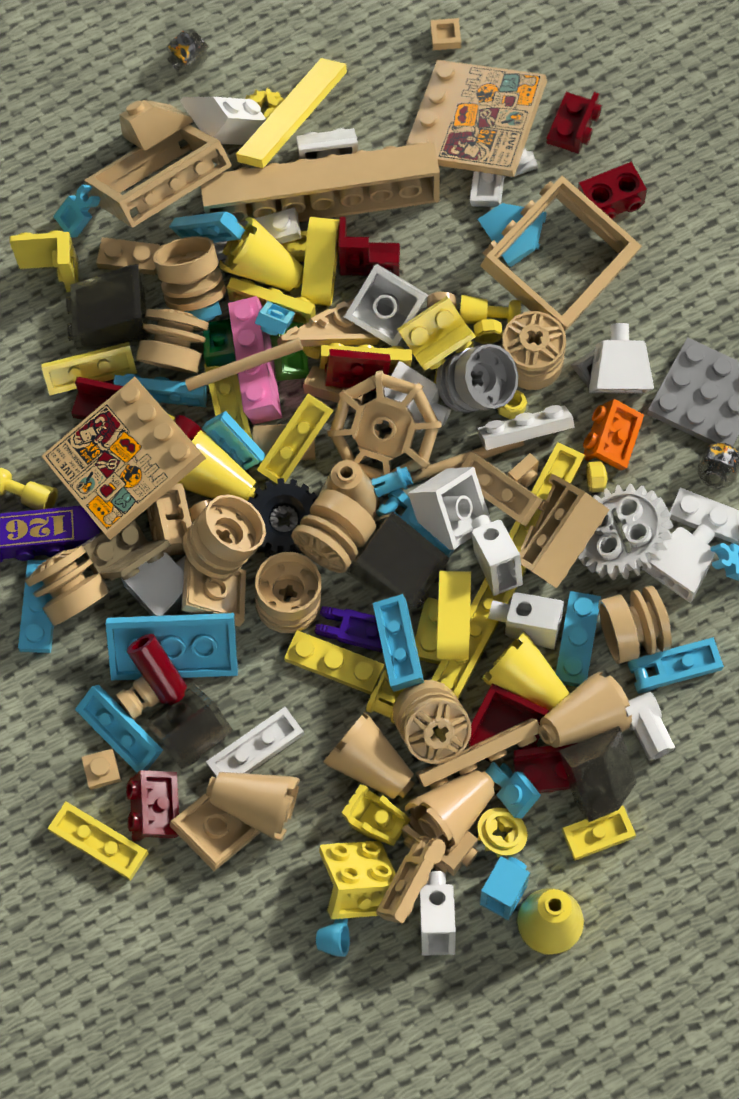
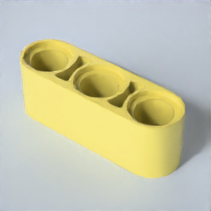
[301,217,340,306]
[437,571,471,660]

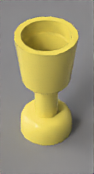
[460,294,521,324]
[0,468,58,510]

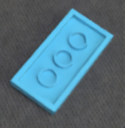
[105,613,238,681]

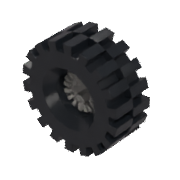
[248,478,318,558]

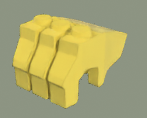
[342,784,410,846]

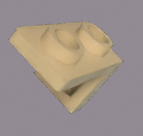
[402,825,479,876]

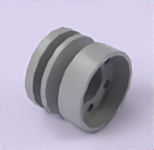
[436,344,518,413]

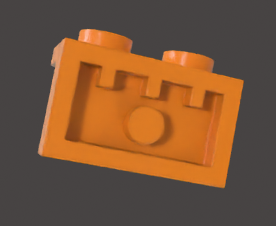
[583,399,644,471]

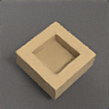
[431,18,461,51]
[508,453,539,488]
[82,748,121,790]

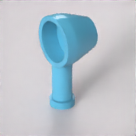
[316,918,350,957]

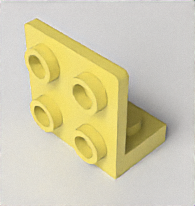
[10,230,79,292]
[397,296,476,371]
[319,841,396,920]

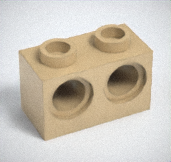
[146,483,192,556]

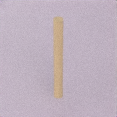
[185,338,303,391]
[410,441,524,484]

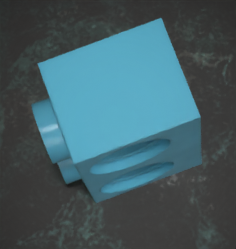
[480,856,530,921]

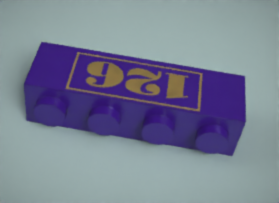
[0,505,102,563]

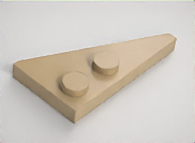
[277,298,380,347]

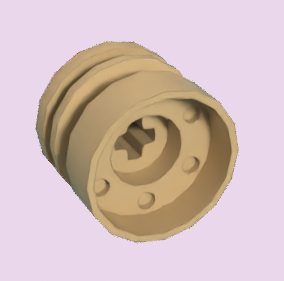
[153,236,226,311]
[136,308,209,374]
[502,311,566,390]
[291,489,376,573]
[183,494,266,579]
[25,545,110,626]
[255,552,321,633]
[598,586,672,664]
[393,680,471,764]

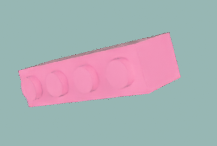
[228,296,282,424]

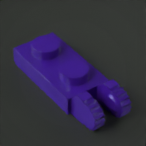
[314,606,383,653]

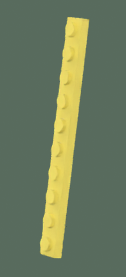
[431,442,585,700]

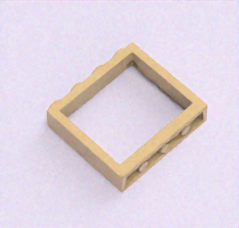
[84,125,232,228]
[480,176,642,331]

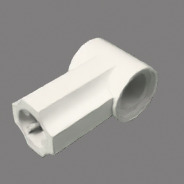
[625,692,675,760]

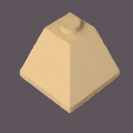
[119,100,193,151]

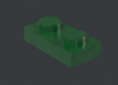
[203,319,236,367]

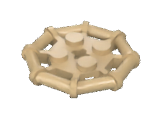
[327,371,442,479]

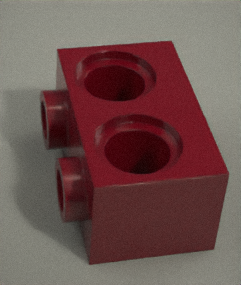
[578,161,647,219]

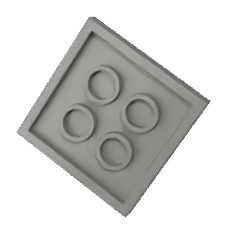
[647,337,739,453]

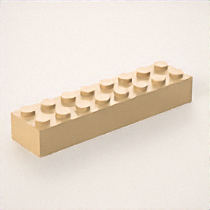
[201,142,440,223]

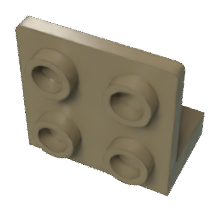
[82,519,171,581]

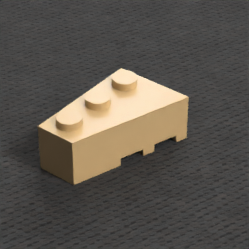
[519,474,609,588]

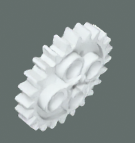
[578,484,673,580]

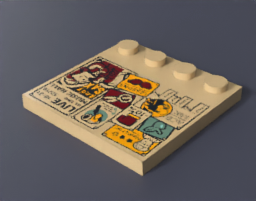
[406,60,547,177]
[41,377,206,540]

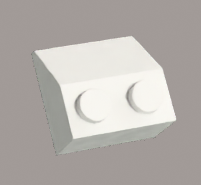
[180,97,266,145]
[296,128,358,160]
[344,264,428,346]
[408,467,491,550]

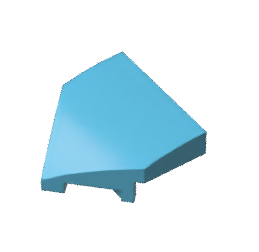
[478,203,547,267]

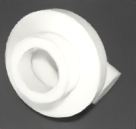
[510,148,538,178]

